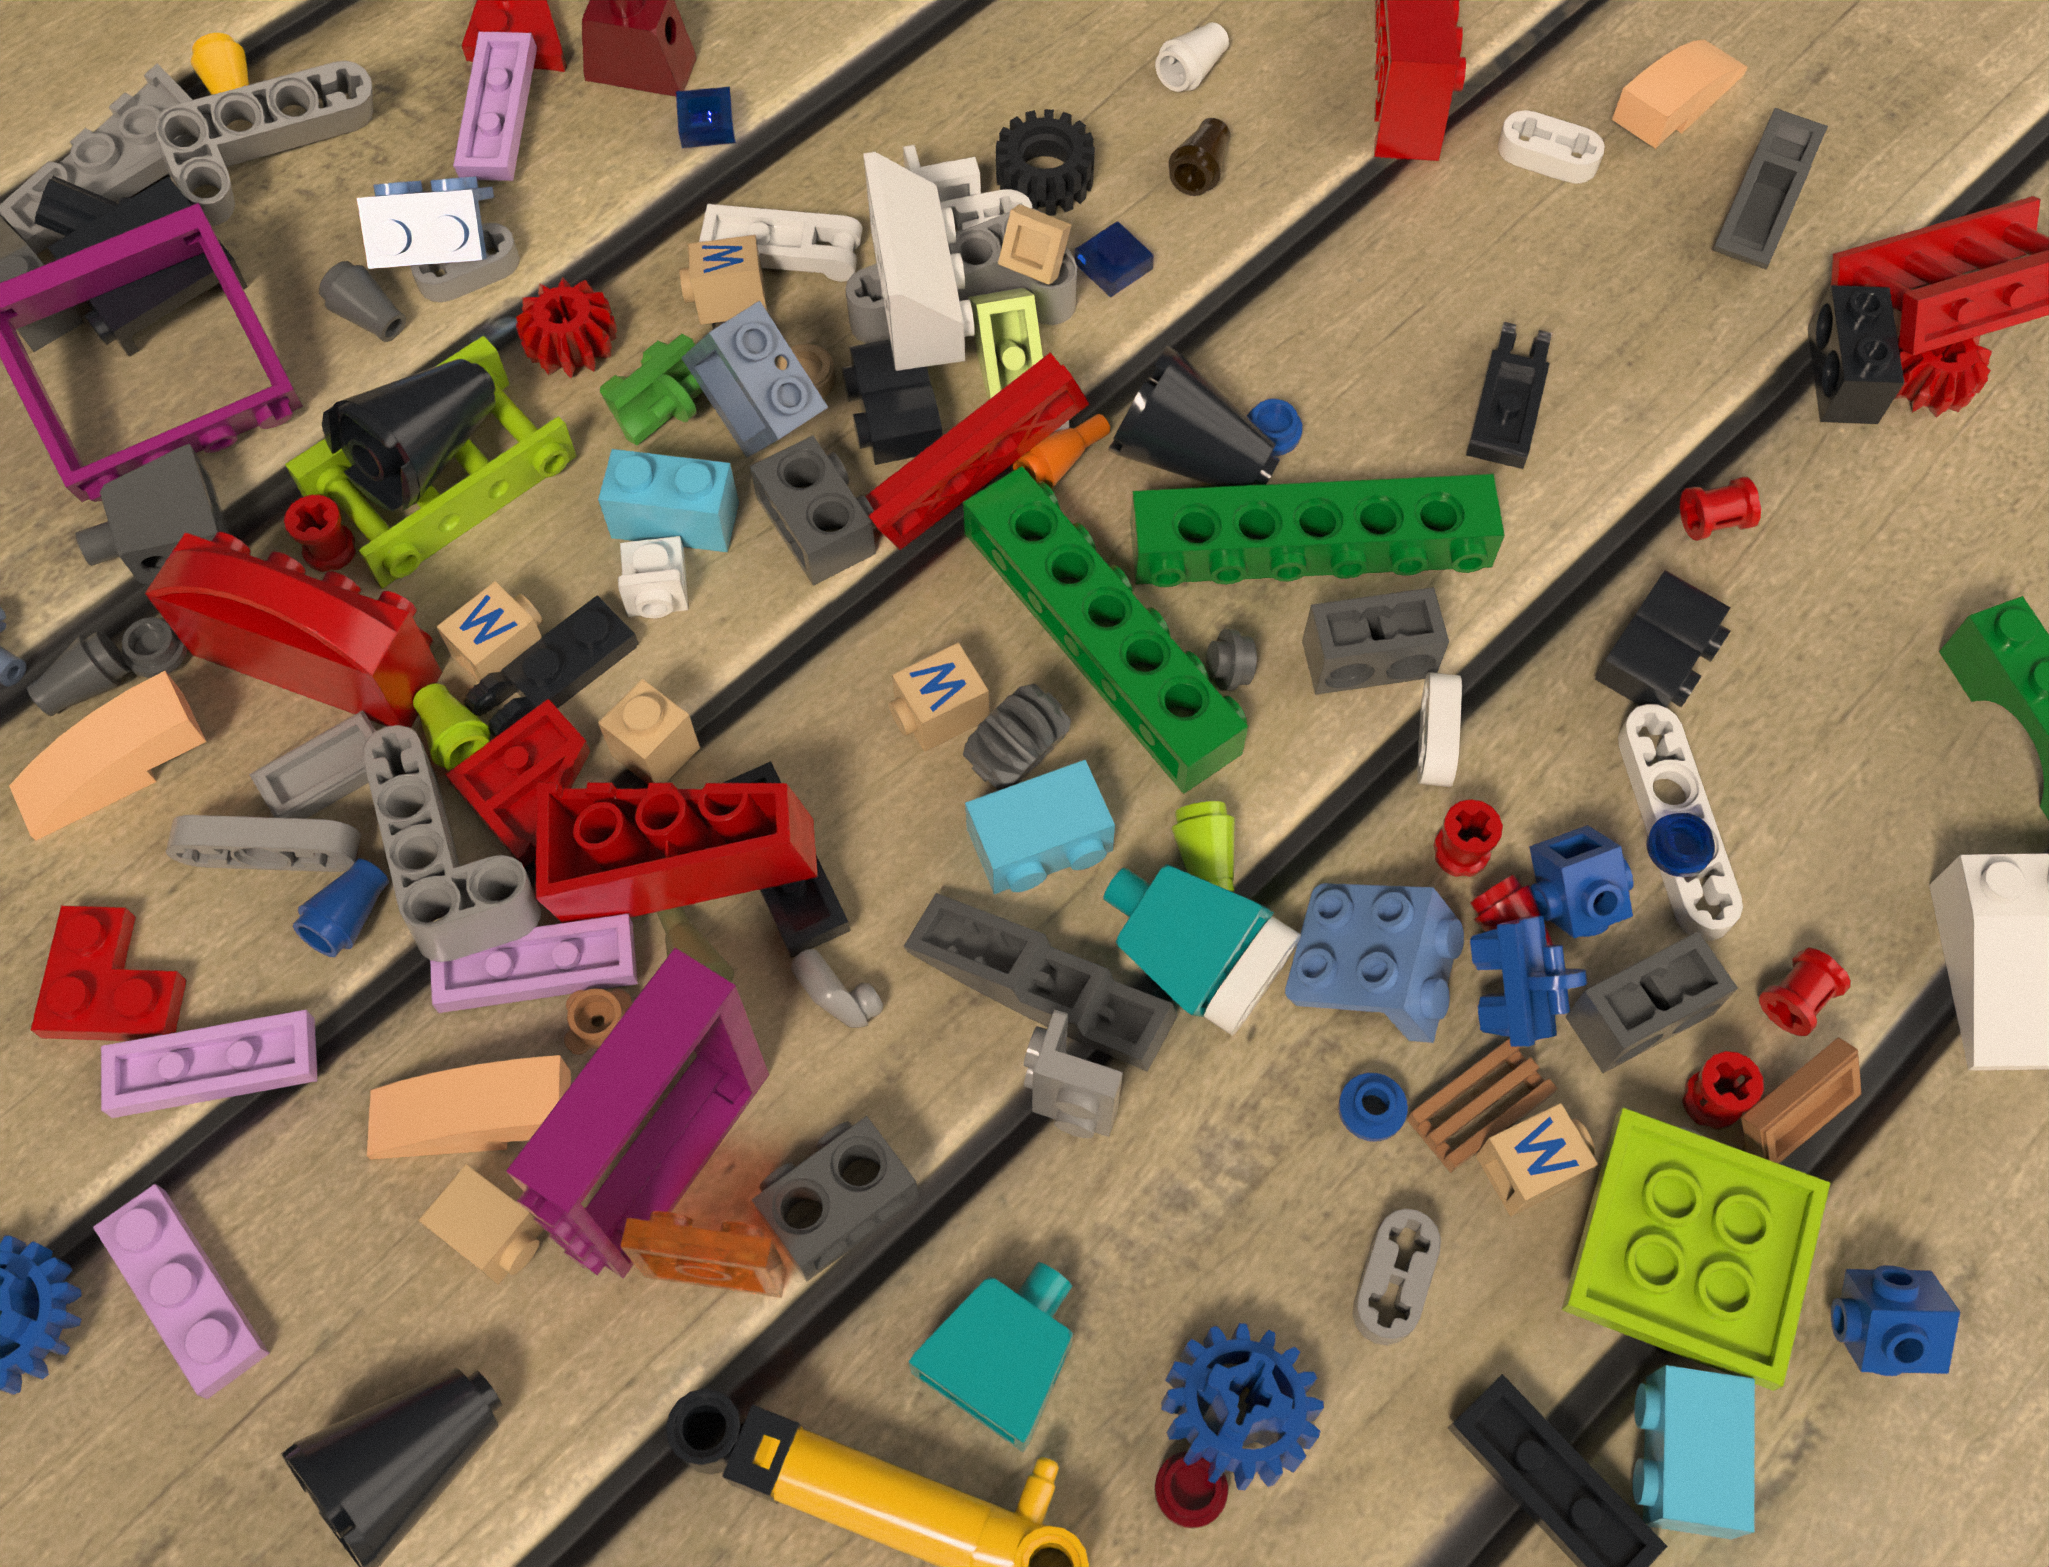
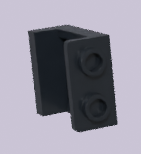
[48,176,248,357]

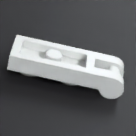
[699,204,863,282]

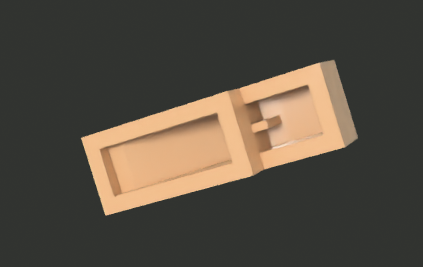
[1612,39,1747,149]
[9,671,206,840]
[367,1055,571,1160]

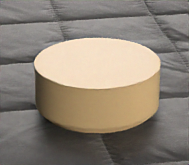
[776,344,835,398]

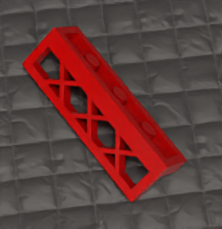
[865,352,1089,550]

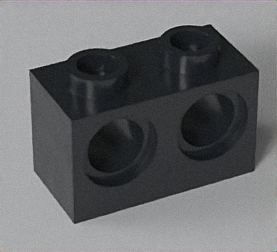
[1807,285,1904,424]

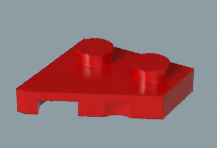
[461,0,567,72]

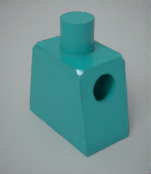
[1103,864,1274,1017]
[908,1262,1073,1453]

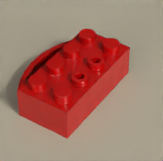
[145,532,442,729]

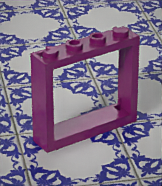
[0,203,303,502]
[506,947,769,1279]

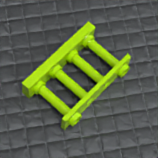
[285,335,577,589]

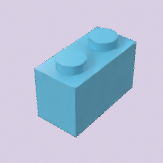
[598,449,739,552]
[965,760,1115,894]
[1633,1365,1755,1539]

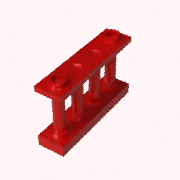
[1831,196,2049,356]

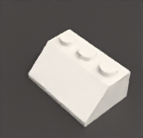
[863,152,975,371]

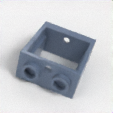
[681,301,828,458]

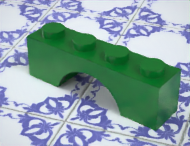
[1939,596,2049,821]

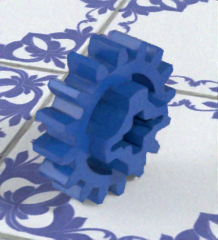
[0,1236,82,1395]
[1161,1323,1324,1490]

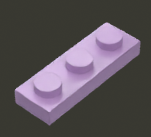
[453,32,537,181]
[430,914,638,1013]
[101,1010,318,1118]
[93,1184,270,1399]

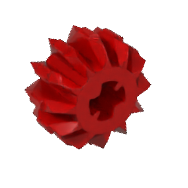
[516,277,617,378]
[1895,335,1992,418]

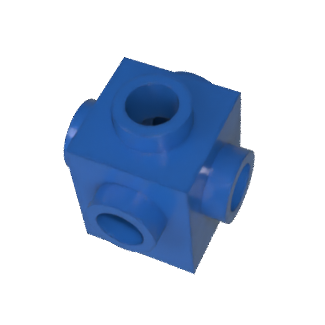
[1529,825,1634,939]
[1831,1265,1960,1376]

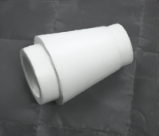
[1155,22,1229,92]

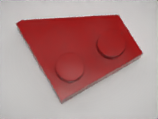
[445,699,591,868]

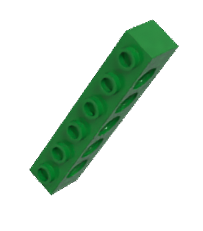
[963,466,1248,794]
[1130,474,1505,588]

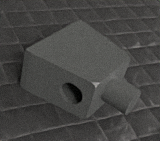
[76,444,229,584]

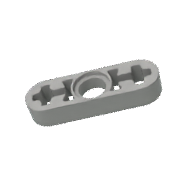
[166,815,361,872]

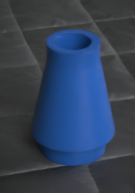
[293,859,389,957]

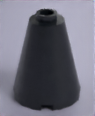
[1108,346,1280,487]
[322,359,496,511]
[281,1368,502,1567]

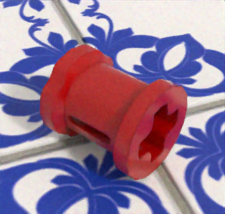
[1680,476,1761,541]
[284,495,356,572]
[1433,799,1503,877]
[1759,947,1851,1036]
[1682,1051,1764,1130]

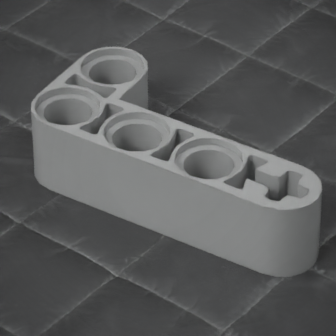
[155,61,373,226]
[845,208,1077,344]
[363,725,541,962]

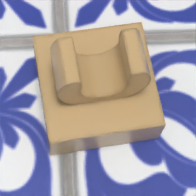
[998,204,1072,285]

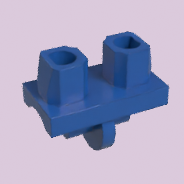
[1470,916,1587,1047]

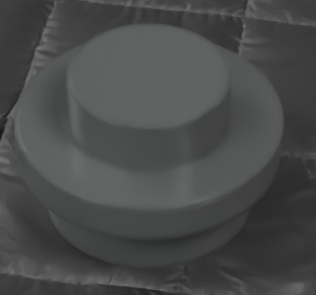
[122,617,187,678]
[1206,629,1257,691]

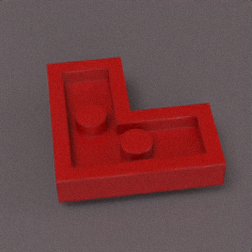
[31,905,187,1041]

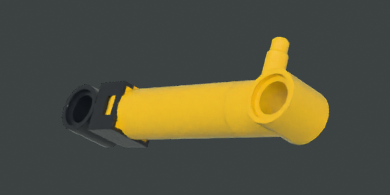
[666,1388,1089,1567]

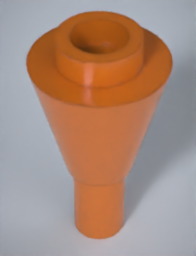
[1012,414,1110,490]

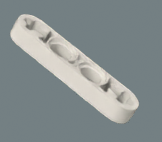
[1618,704,1743,941]

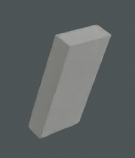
[249,711,376,819]

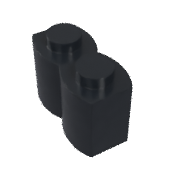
[841,339,943,465]
[1595,570,1731,708]

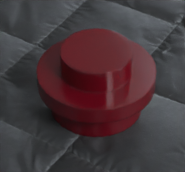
[1154,1451,1228,1529]

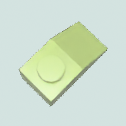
[968,288,1043,400]

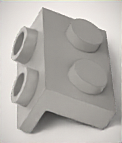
[1024,1010,1123,1138]

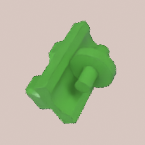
[600,334,703,446]

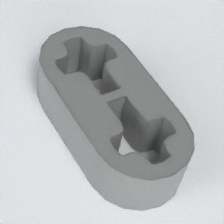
[411,223,520,302]
[1352,1209,1441,1345]

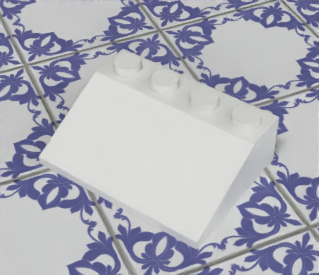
[1929,854,2049,1070]

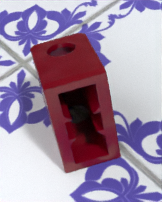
[582,0,697,98]

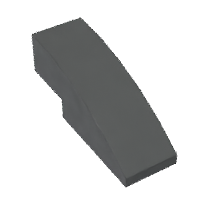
[1713,108,1828,269]

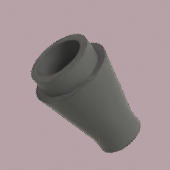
[319,261,406,342]
[27,631,131,716]

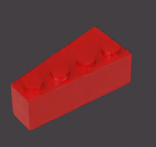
[1374,0,1466,161]
[536,782,818,923]

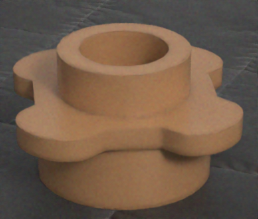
[564,989,633,1055]

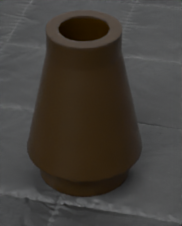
[1169,118,1230,196]

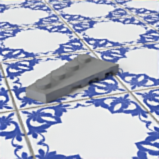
[0,63,198,255]

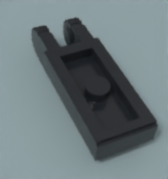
[1466,322,1552,469]
[463,595,639,737]

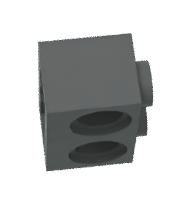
[750,435,877,586]
[1302,587,1449,695]
[1566,931,1738,1073]
[751,1116,919,1282]

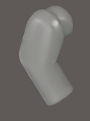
[791,949,883,1028]

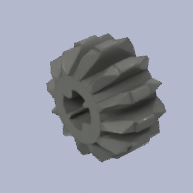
[963,684,1071,791]

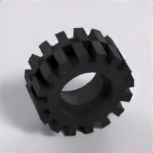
[996,109,1095,216]

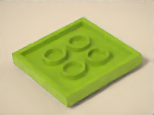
[1561,1107,1830,1391]

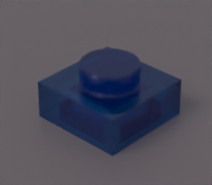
[676,87,736,148]
[1075,221,1154,298]

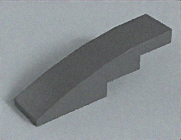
[904,893,1178,1072]

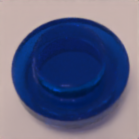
[1646,813,1715,877]

